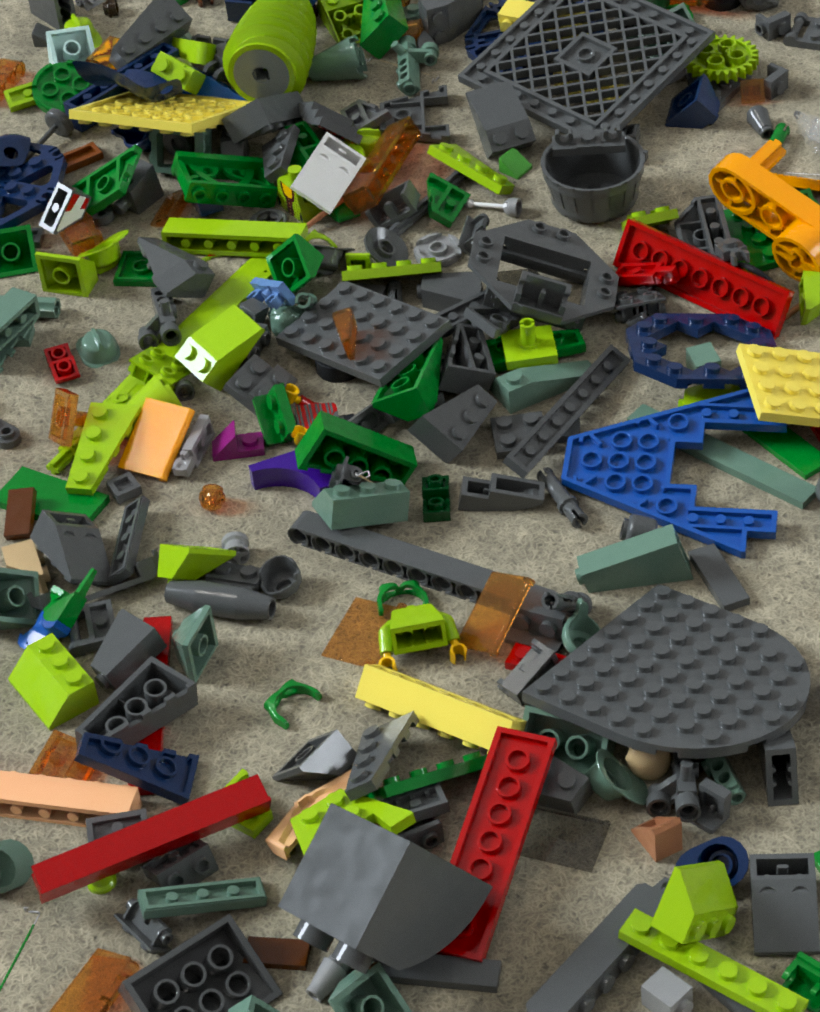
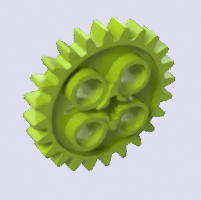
[685,34,759,84]

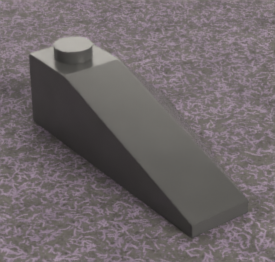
[137,237,215,298]

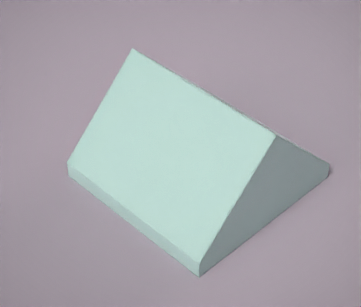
[46,25,98,64]

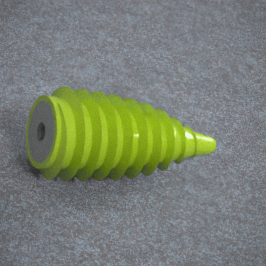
[222,0,317,101]

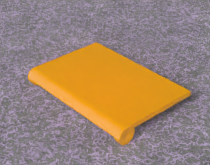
[118,397,195,482]

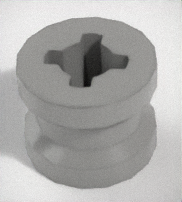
[221,531,250,564]

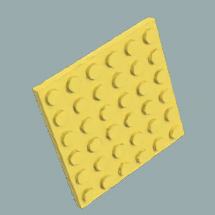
[69,91,252,137]

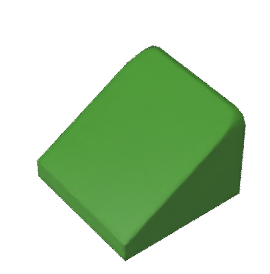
[499,148,532,180]

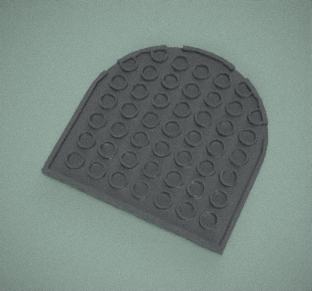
[522,584,811,759]

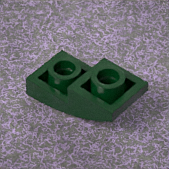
[422,474,451,523]

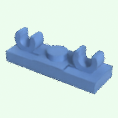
[246,277,295,310]

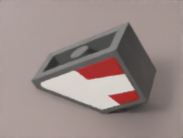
[38,182,92,235]

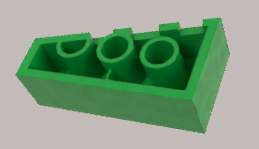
[360,0,409,59]
[295,410,418,485]

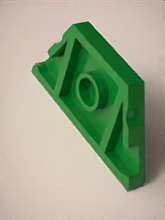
[72,144,142,216]

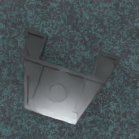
[380,85,451,144]

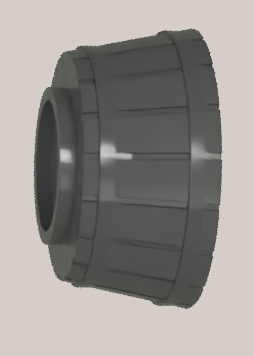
[540,129,645,223]

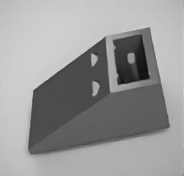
[30,510,112,587]
[749,853,820,956]

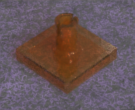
[48,388,88,447]

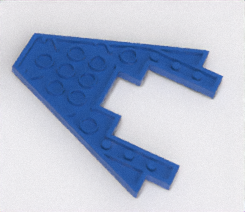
[561,388,788,559]

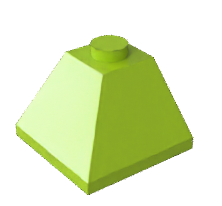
[34,251,99,297]
[157,544,236,583]

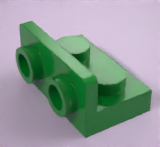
[252,383,296,447]

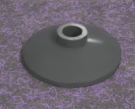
[364,227,408,267]

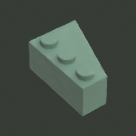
[0,287,40,373]

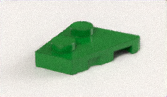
[427,172,471,229]

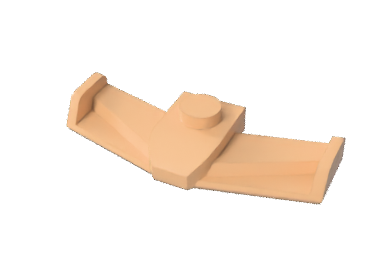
[265,769,352,860]

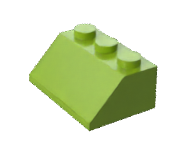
[8,633,99,731]
[650,860,738,944]

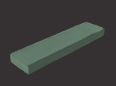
[137,877,267,919]

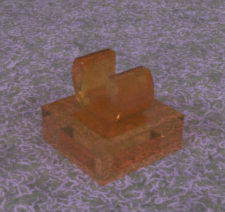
[739,78,765,104]

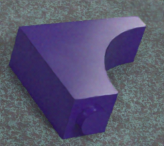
[248,450,333,497]

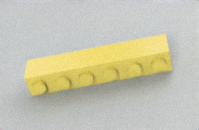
[355,664,527,754]

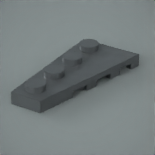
[345,711,419,801]

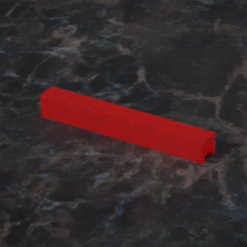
[31,774,272,904]

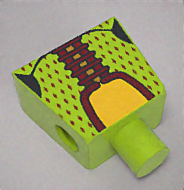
[277,165,322,223]

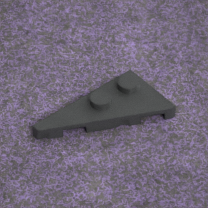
[463,306,525,339]

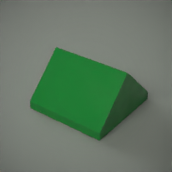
[0,224,38,278]
[266,234,324,294]

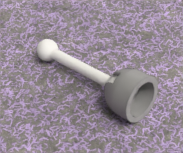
[465,198,522,217]

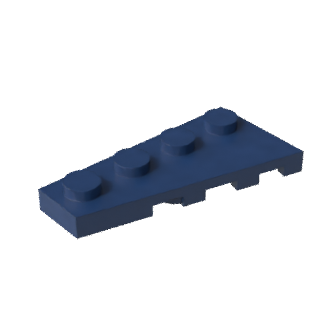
[74,732,200,805]

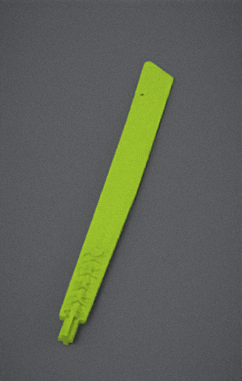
[46,257,272,475]

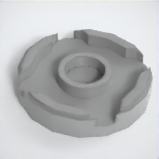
[414,233,462,267]

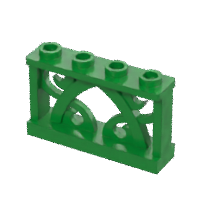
[171,151,278,208]

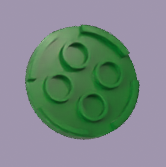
[32,60,93,113]

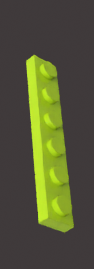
[618,908,809,1012]

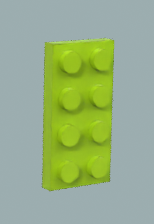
[341,257,442,281]

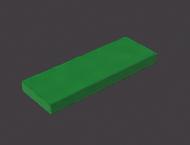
[742,427,820,480]

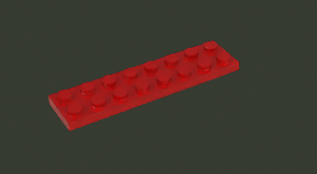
[613,219,795,340]
[437,726,557,963]

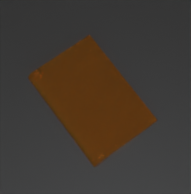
[459,571,535,658]
[321,597,407,667]

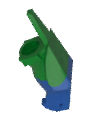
[18,568,97,650]

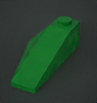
[371,337,443,422]

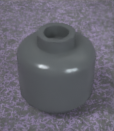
[619,514,658,541]

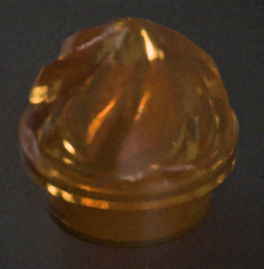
[199,484,226,512]

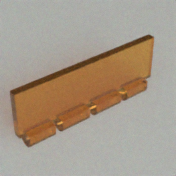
[49,948,139,1012]

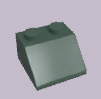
[0,567,40,630]

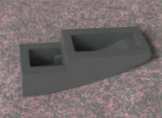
[458,473,545,511]

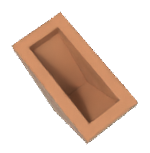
[631,816,683,862]

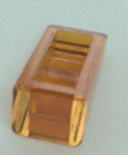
[332,307,357,360]

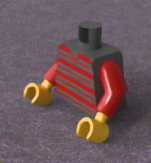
[285,383,354,446]

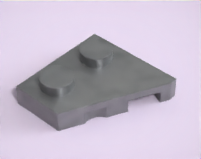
[340,99,393,129]

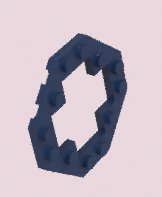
[625,313,777,389]

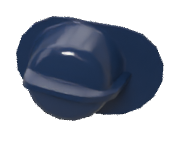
[676,836,749,886]

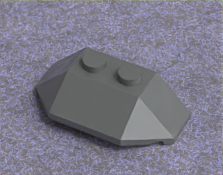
[674,195,731,262]

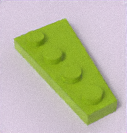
[427,142,515,195]
[65,402,142,496]

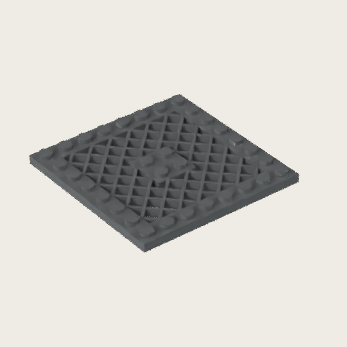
[458,0,715,134]

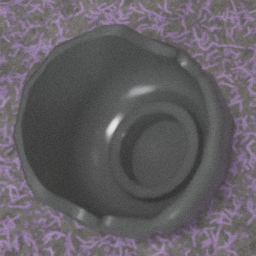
[258,555,302,600]

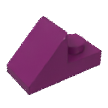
[212,420,265,462]

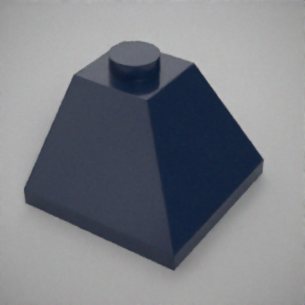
[665,74,720,129]

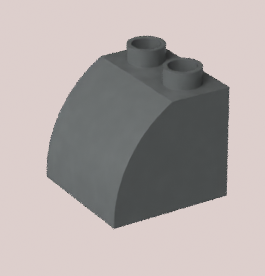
[278,803,493,974]

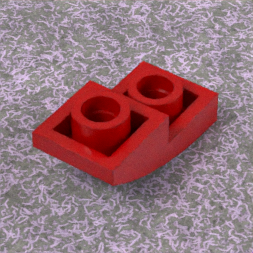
[44,343,80,384]

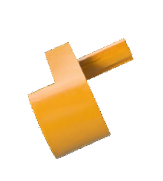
[708,139,820,282]

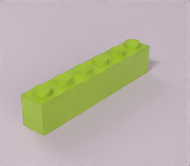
[161,217,309,257]

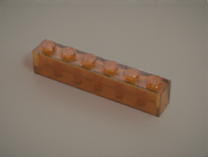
[342,116,422,215]

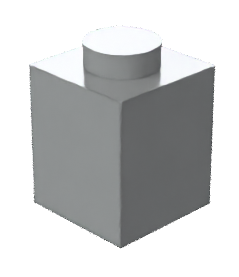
[641,966,694,1012]

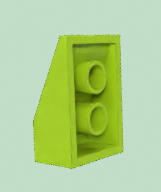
[175,304,265,391]

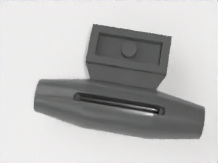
[164,562,276,620]

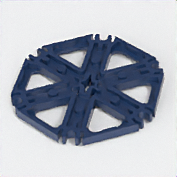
[0,143,68,229]

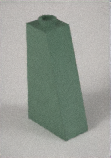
[575,524,694,593]

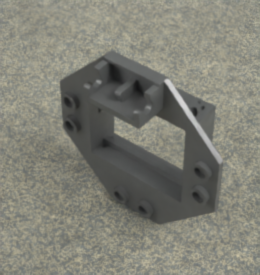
[468,219,619,332]

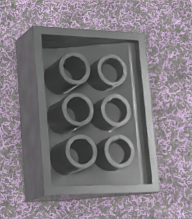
[118,913,283,1012]

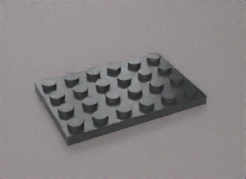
[275,281,452,387]

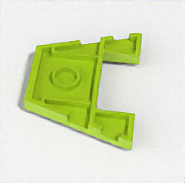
[290,789,416,855]

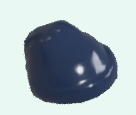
[111,127,151,152]

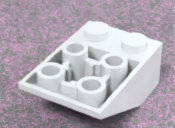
[290,132,366,215]

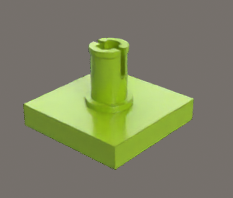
[501,318,558,370]

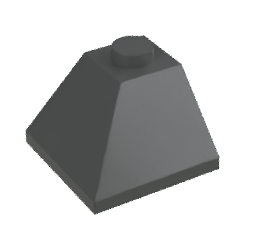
[272,729,356,781]

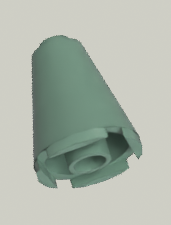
[308,35,368,82]

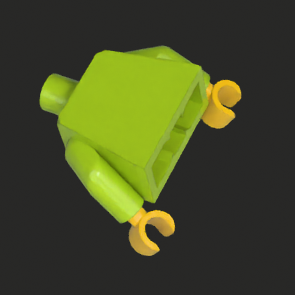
[378,603,467,671]

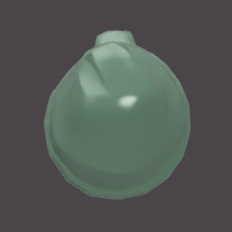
[268,305,305,336]
[562,598,601,653]

